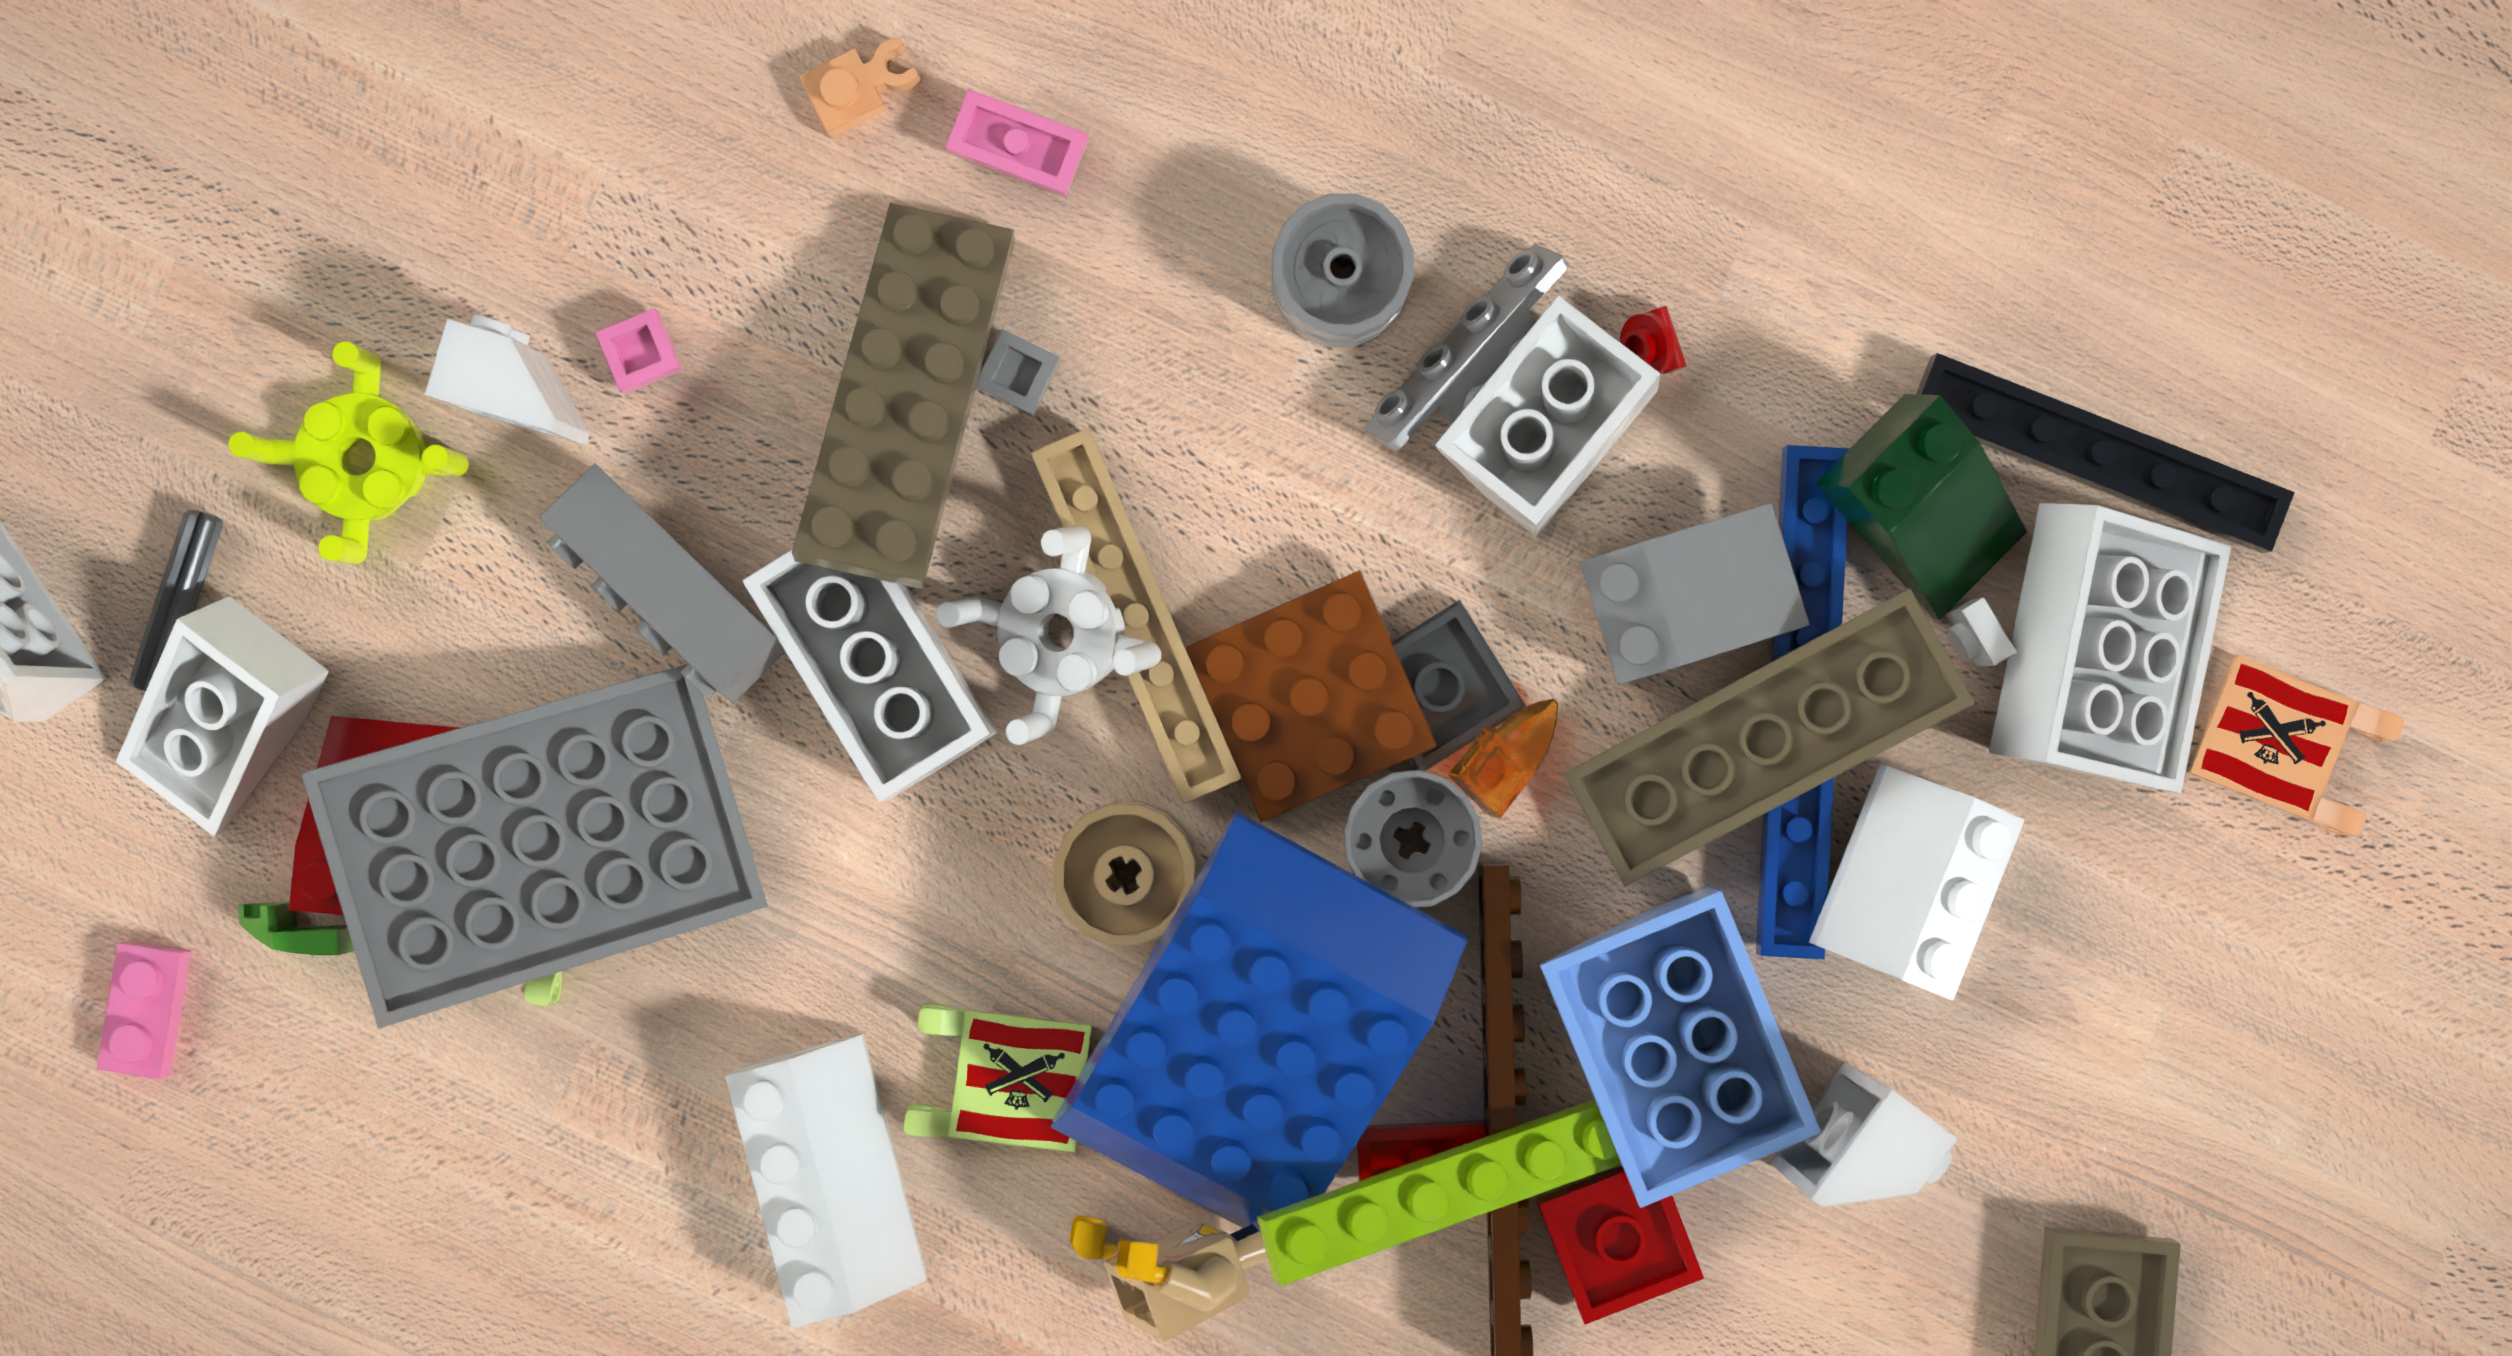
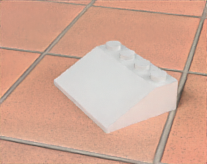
[1989,503,2231,794]
[0,520,107,722]

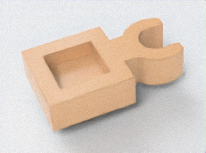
[798,38,921,138]

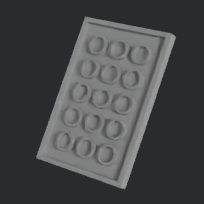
[301,664,768,1029]

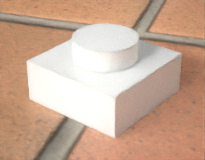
[1946,597,2017,667]

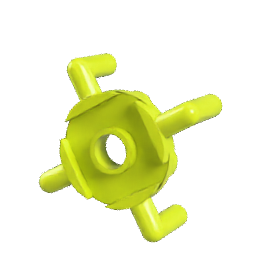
[228,341,469,565]

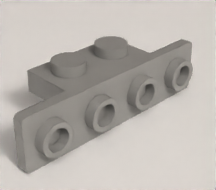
[1364,245,1569,451]

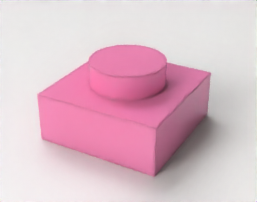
[595,308,684,395]

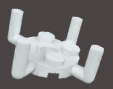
[936,525,1161,745]

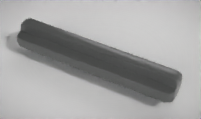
[129,509,223,692]

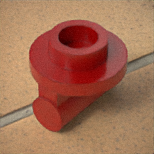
[1620,306,1687,375]

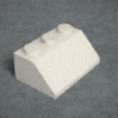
[1435,295,1660,538]
[1809,764,2025,1000]
[1770,1062,1958,1207]

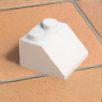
[425,314,590,446]

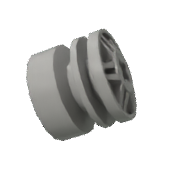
[1344,770,1482,907]

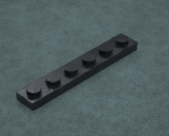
[1916,353,2295,553]

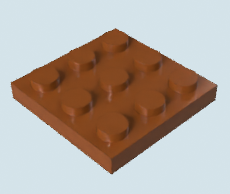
[1185,570,1437,822]

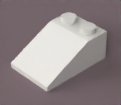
[116,596,329,837]

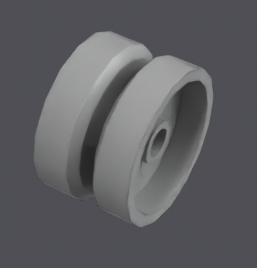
[1272,194,1414,347]

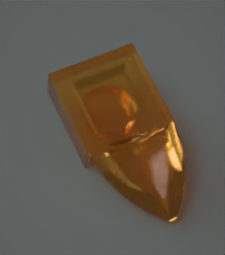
[1448,698,1558,819]

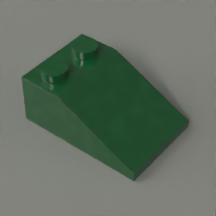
[1815,394,2027,621]

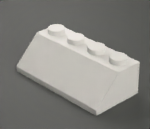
[725,1033,928,1329]

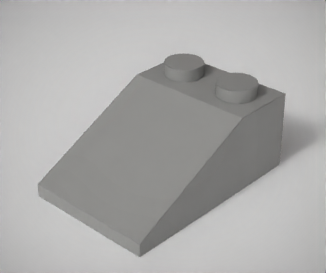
[1580,502,1810,685]

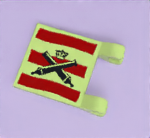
[904,1003,1092,1152]

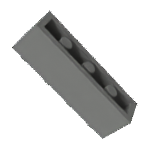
[539,463,786,704]

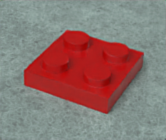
[1536,1167,1704,1325]

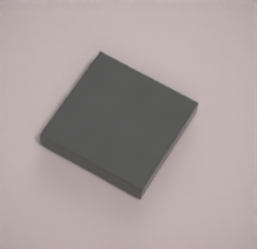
[1393,600,1527,772]

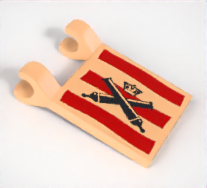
[2187,655,2404,836]

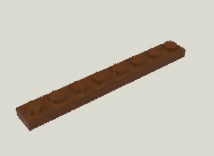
[1478,862,1533,1356]

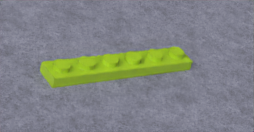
[1257,1099,1621,1286]

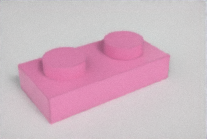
[946,89,1089,198]
[97,941,191,1079]

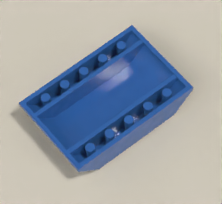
[1050,811,1468,1235]

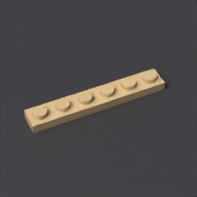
[1031,427,1242,804]

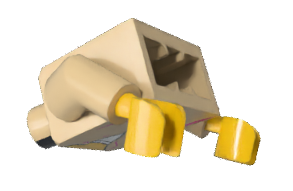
[1069,1215,1268,1342]

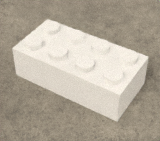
[742,550,998,803]

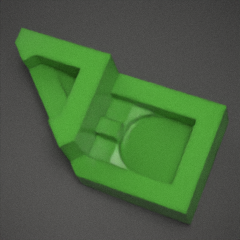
[238,902,354,955]

